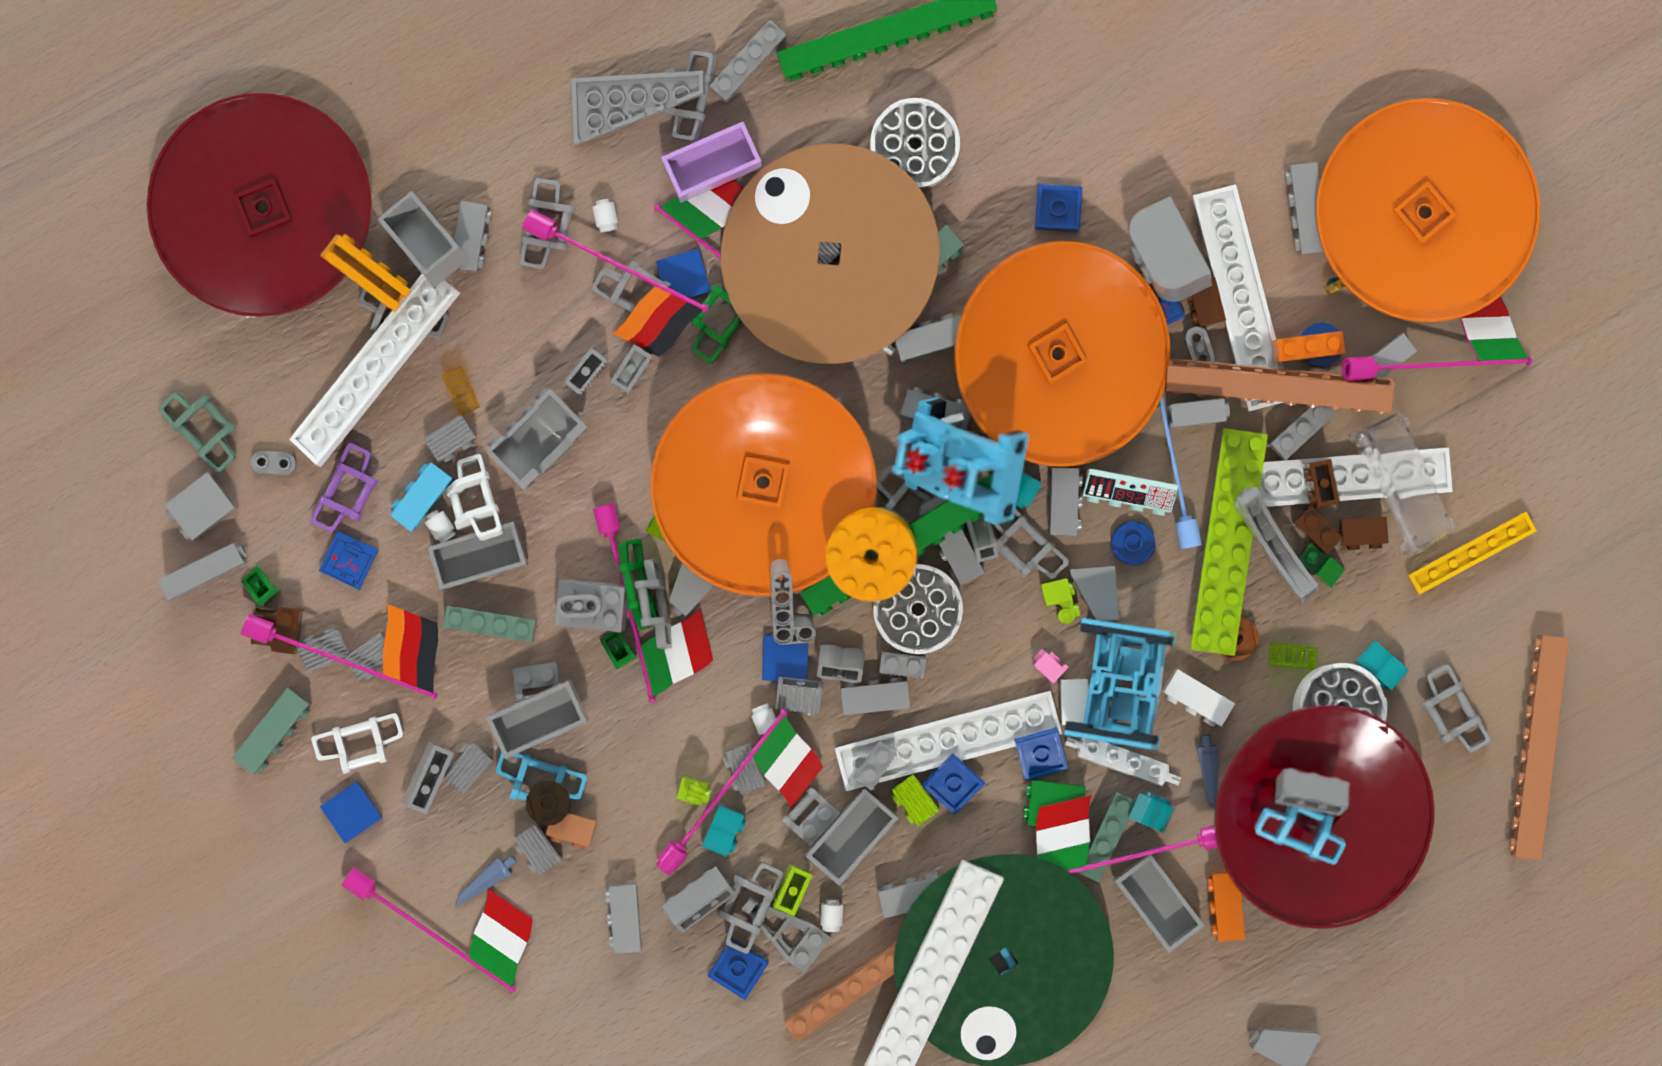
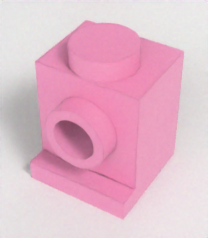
[1032,649,1068,683]

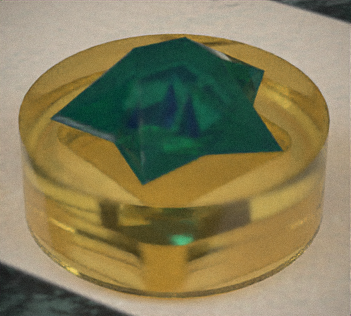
[1323,277,1345,295]

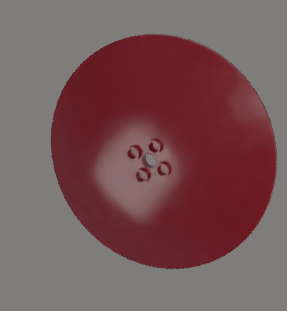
[147,93,372,317]
[1214,705,1435,929]

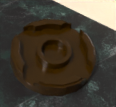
[526,781,571,826]

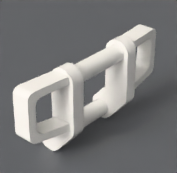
[446,454,503,541]
[311,713,404,774]

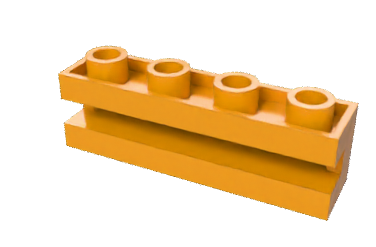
[320,234,411,312]

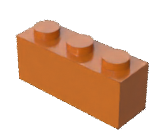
[1271,331,1346,364]
[1207,871,1245,942]

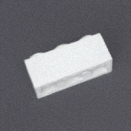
[1162,669,1235,727]

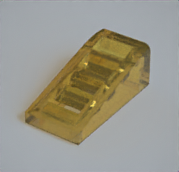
[441,366,480,415]

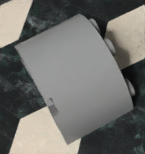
[486,388,588,490]

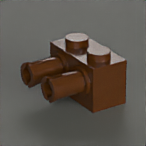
[251,607,303,654]

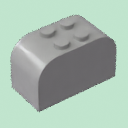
[1129,196,1212,302]

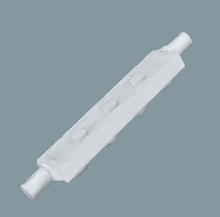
[1065,736,1181,787]

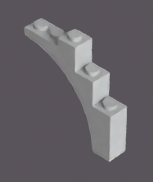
[940,413,999,563]
[1234,486,1319,604]

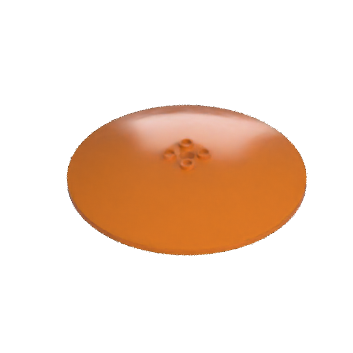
[1316,98,1540,323]
[954,241,1171,467]
[651,374,876,596]

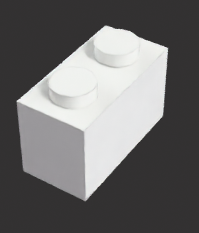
[1059,679,1090,725]

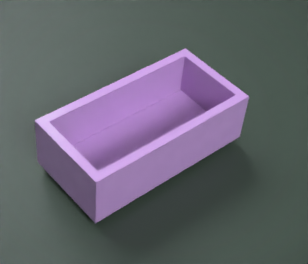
[661,121,762,203]

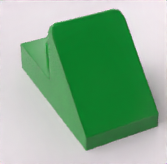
[1298,543,1345,588]

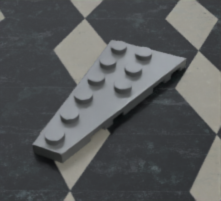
[572,71,705,146]

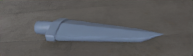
[1196,735,1218,809]
[455,855,517,908]

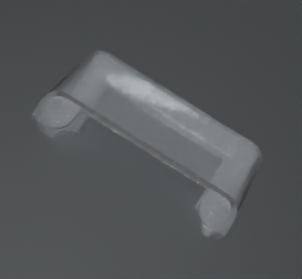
[1348,412,1457,556]

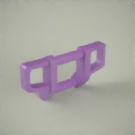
[311,443,379,532]

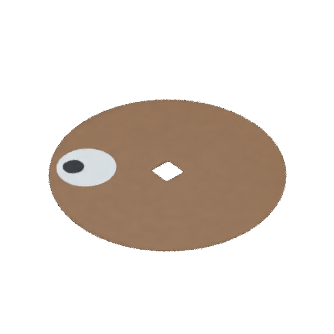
[721,144,940,364]

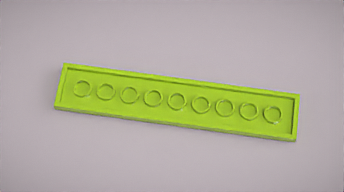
[1190,428,1268,656]

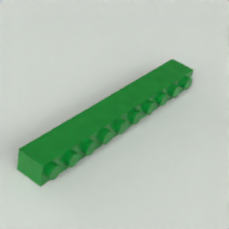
[777,0,997,82]
[800,473,993,616]

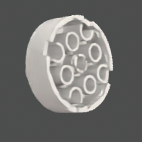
[870,98,960,190]
[873,564,963,654]
[1293,663,1387,721]

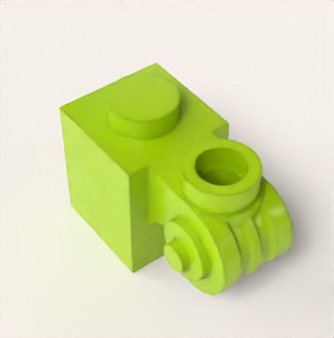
[1040,578,1080,624]
[676,776,711,806]

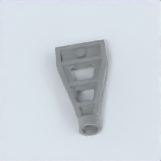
[741,895,831,973]

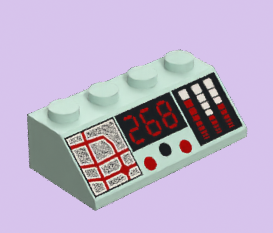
[1081,469,1178,516]

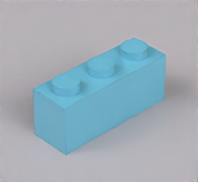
[390,462,454,532]

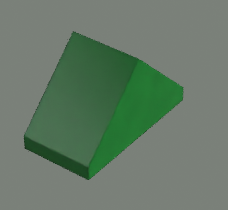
[241,566,281,607]
[600,631,637,670]

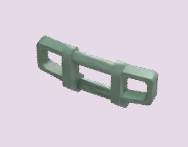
[159,392,237,473]

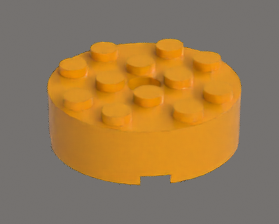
[826,507,918,601]

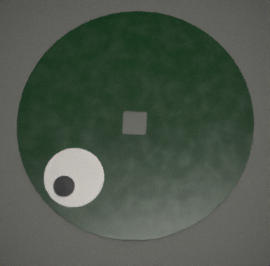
[894,854,1114,1066]

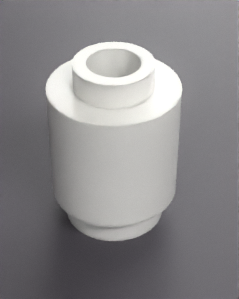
[592,199,618,233]
[425,510,456,543]
[751,703,776,735]
[820,898,844,932]

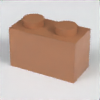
[546,812,597,850]

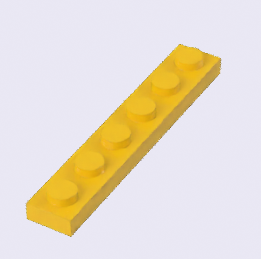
[1407,512,1537,595]

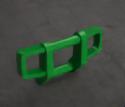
[691,284,742,364]
[618,538,659,630]

